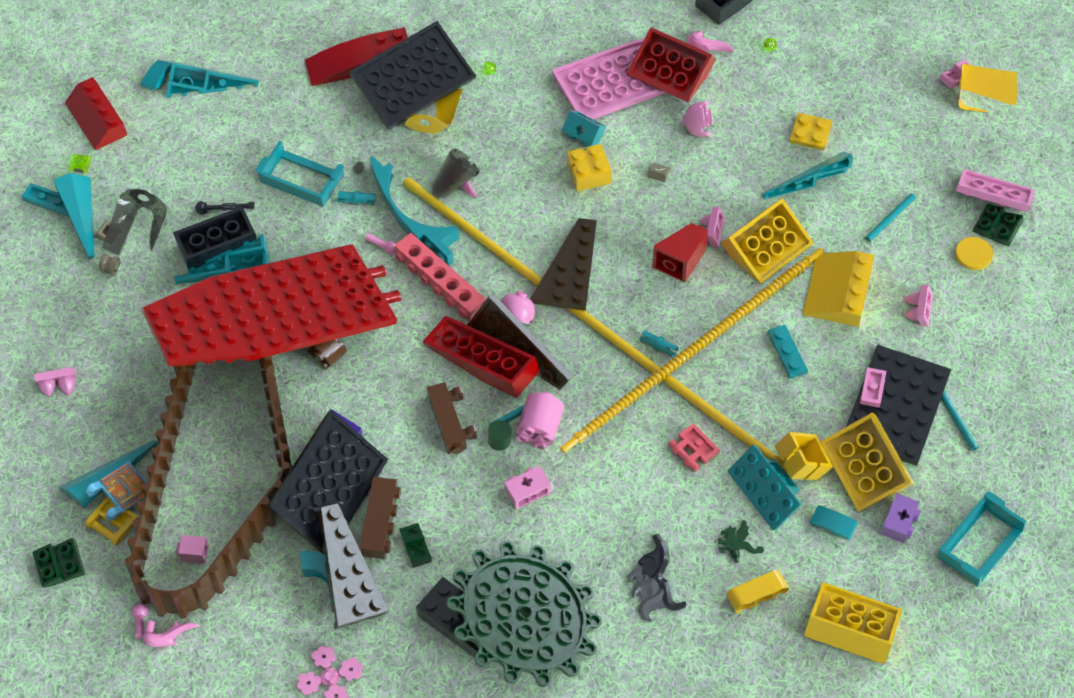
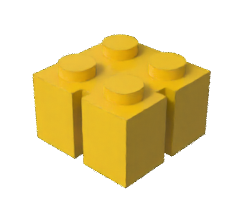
[567,144,612,191]
[775,432,833,481]

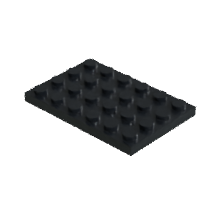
[349,21,476,130]
[846,344,951,466]
[267,410,388,555]

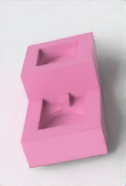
[939,60,971,89]

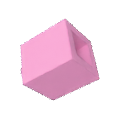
[176,535,209,563]

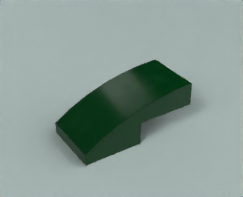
[399,523,432,568]

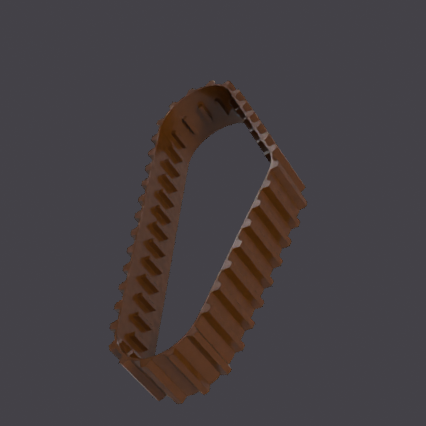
[125,356,292,619]

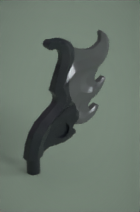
[629,533,686,622]

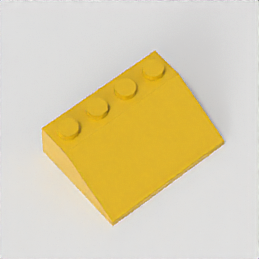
[720,198,814,284]
[803,251,875,327]
[820,413,914,512]
[804,582,902,664]

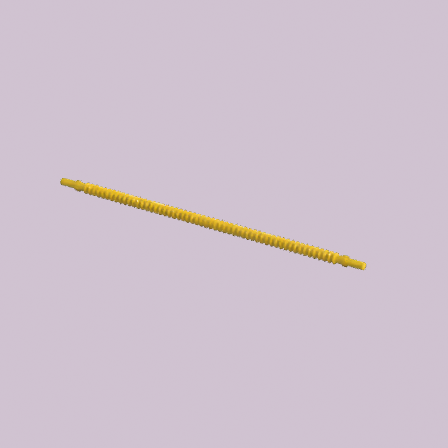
[559,248,824,453]

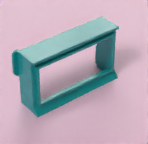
[256,141,344,207]
[937,492,1027,587]

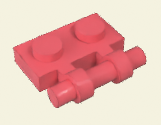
[668,423,720,472]

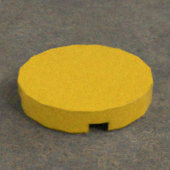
[955,237,993,270]

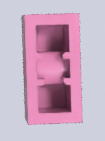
[504,466,551,509]

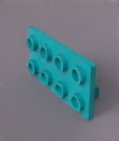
[728,445,802,530]

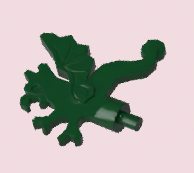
[718,520,764,563]

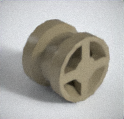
[99,254,121,275]

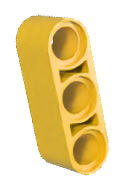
[726,570,789,613]

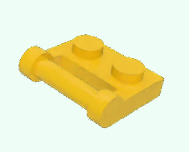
[85,496,139,546]

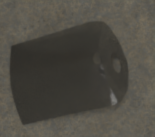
[102,189,167,255]

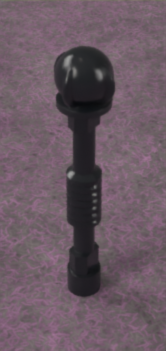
[195,201,255,215]

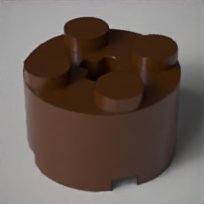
[307,339,347,370]

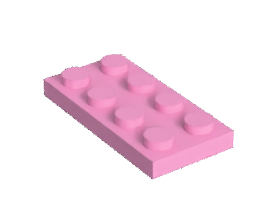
[956,169,1035,212]

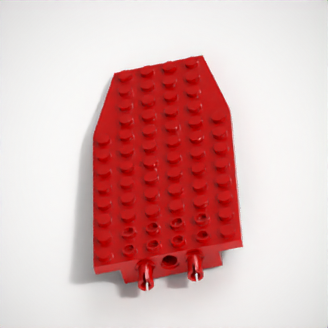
[142,244,401,366]

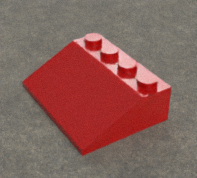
[627,27,716,103]

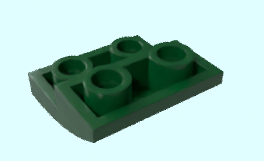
[973,204,1024,246]
[32,538,86,588]

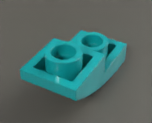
[141,60,172,90]
[810,505,858,540]

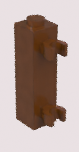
[427,382,477,454]

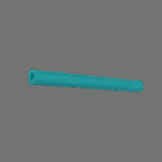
[865,193,916,242]
[941,391,979,451]

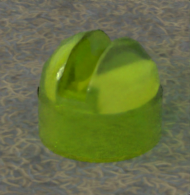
[763,38,777,52]
[484,61,496,75]

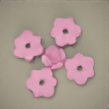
[297,646,363,698]

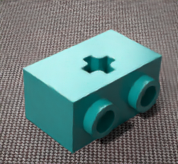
[562,110,606,147]

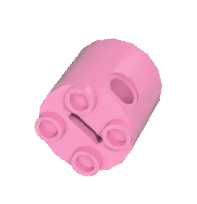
[516,392,564,450]

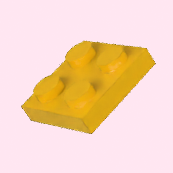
[789,112,833,150]

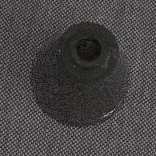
[431,148,480,199]

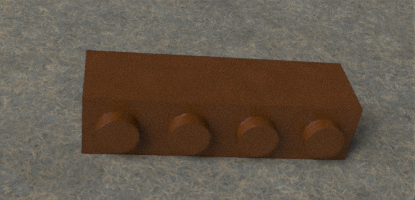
[359,477,401,559]

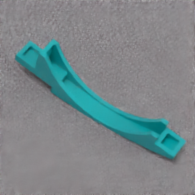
[370,156,459,266]

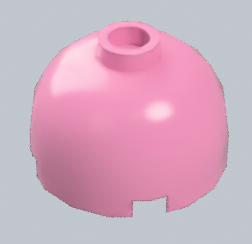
[682,101,712,137]
[500,291,535,324]

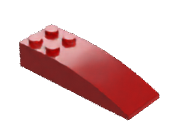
[305,27,408,86]
[423,316,540,398]

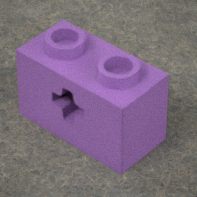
[881,493,921,543]

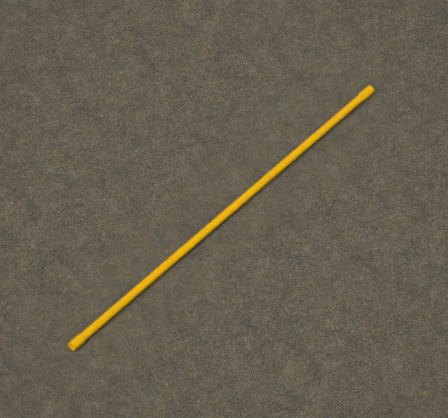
[403,177,786,471]

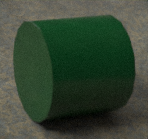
[488,420,512,451]

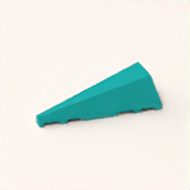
[166,62,259,98]
[762,152,853,199]
[53,173,95,259]
[174,234,270,284]
[58,440,158,508]

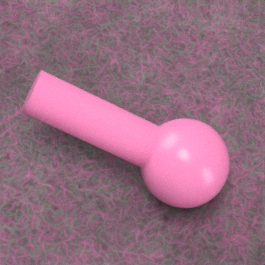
[365,233,397,254]
[131,603,148,639]

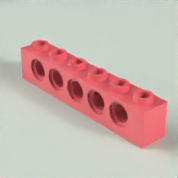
[394,233,486,321]

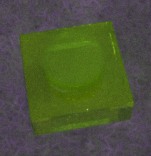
[69,154,92,173]

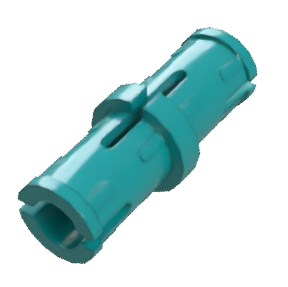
[338,191,375,205]
[640,330,679,357]

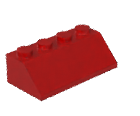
[65,77,127,150]

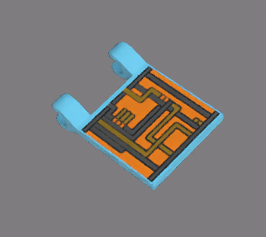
[86,462,146,522]

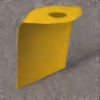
[958,64,1018,113]
[404,89,463,134]

